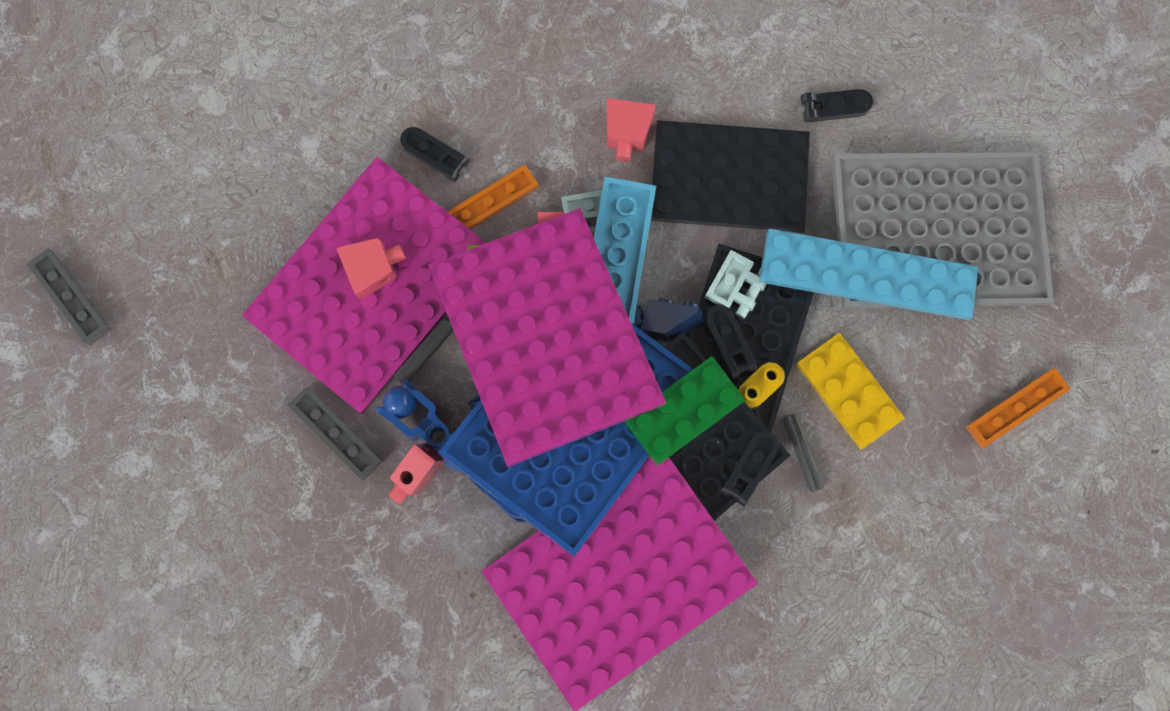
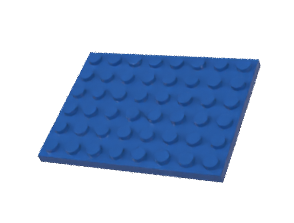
[438,323,694,557]

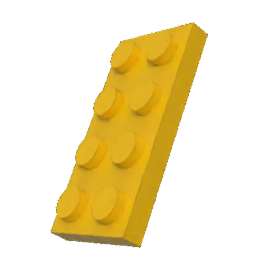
[796,333,905,450]

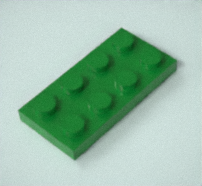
[623,356,745,466]

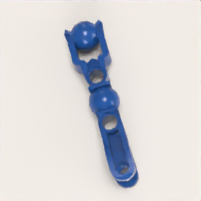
[376,379,527,523]

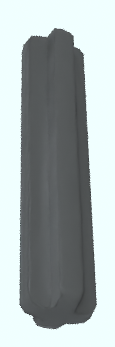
[394,318,453,384]
[783,414,824,492]

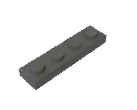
[27,248,112,346]
[288,386,383,481]

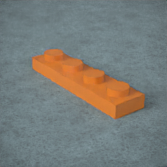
[447,164,539,230]
[965,367,1071,449]

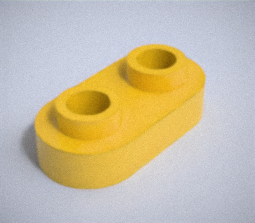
[738,363,785,409]

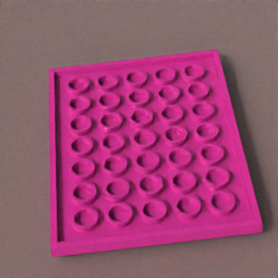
[241,157,486,415]
[428,208,666,467]
[481,457,758,711]

